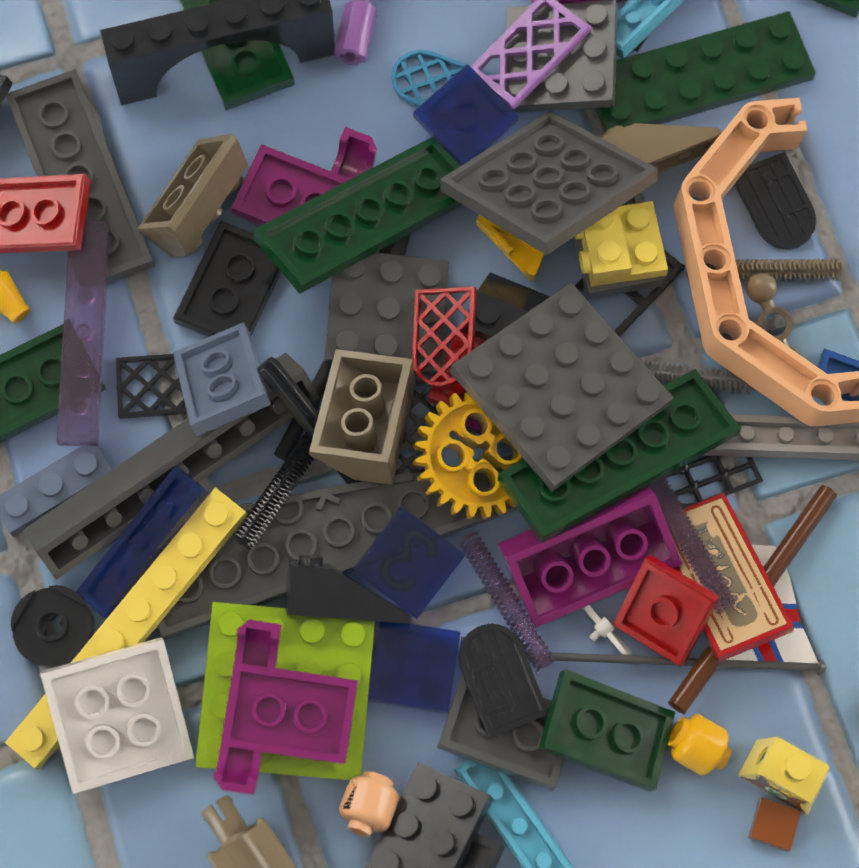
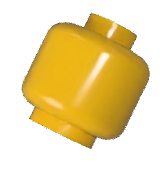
[668,714,731,776]

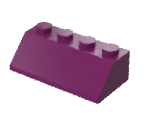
[498,485,682,628]

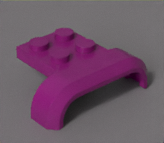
[231,127,377,226]
[213,620,358,795]

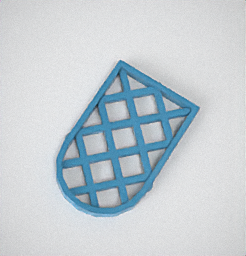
[391,50,493,127]

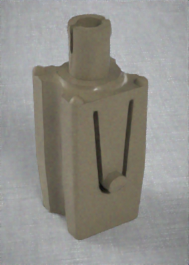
[201,795,297,868]

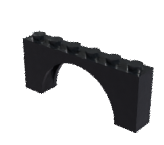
[100,0,335,105]

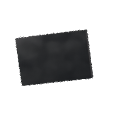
[173,221,281,337]

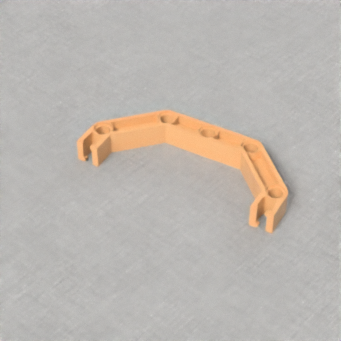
[674,98,859,426]

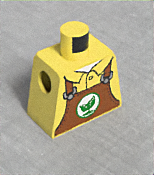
[737,737,830,815]

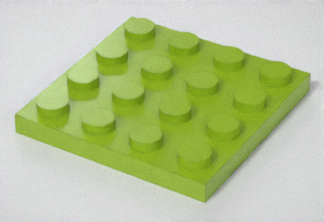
[195,602,375,780]

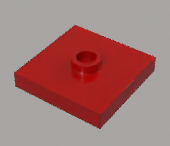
[612,555,720,667]

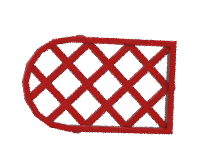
[412,286,477,388]

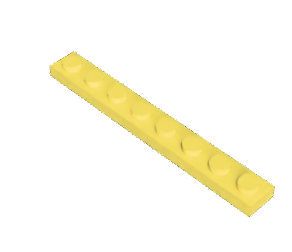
[5,487,248,770]

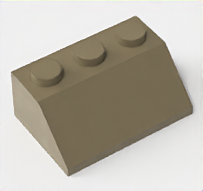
[137,134,248,257]
[309,349,416,485]

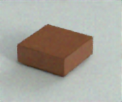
[748,797,802,852]

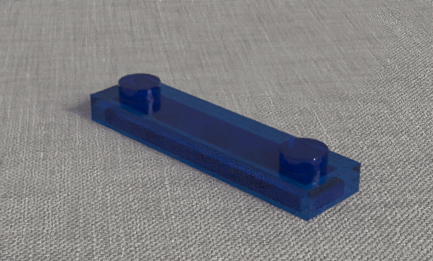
[76,466,209,618]

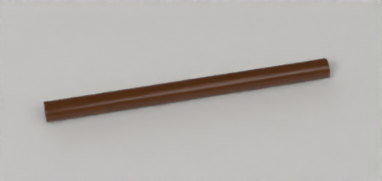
[668,485,837,714]

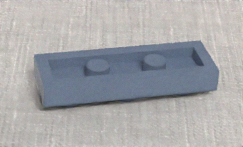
[0,439,112,537]

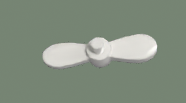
[582,605,632,656]

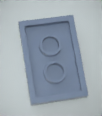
[173,322,271,436]

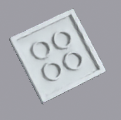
[40,637,194,794]

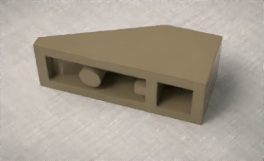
[601,123,721,173]

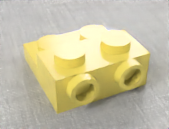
[574,201,668,287]

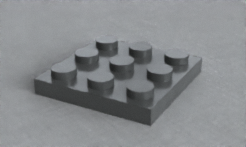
[502,0,618,113]
[324,253,449,375]

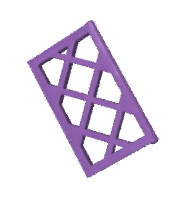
[468,0,592,109]

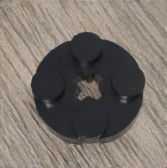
[11,585,94,668]

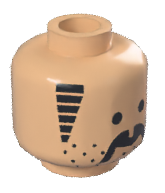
[339,771,399,837]

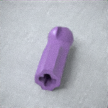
[334,0,377,66]

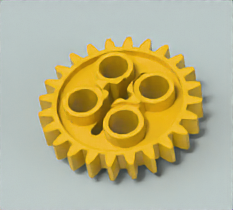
[413,392,524,519]

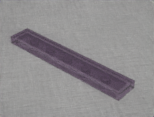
[56,221,110,446]

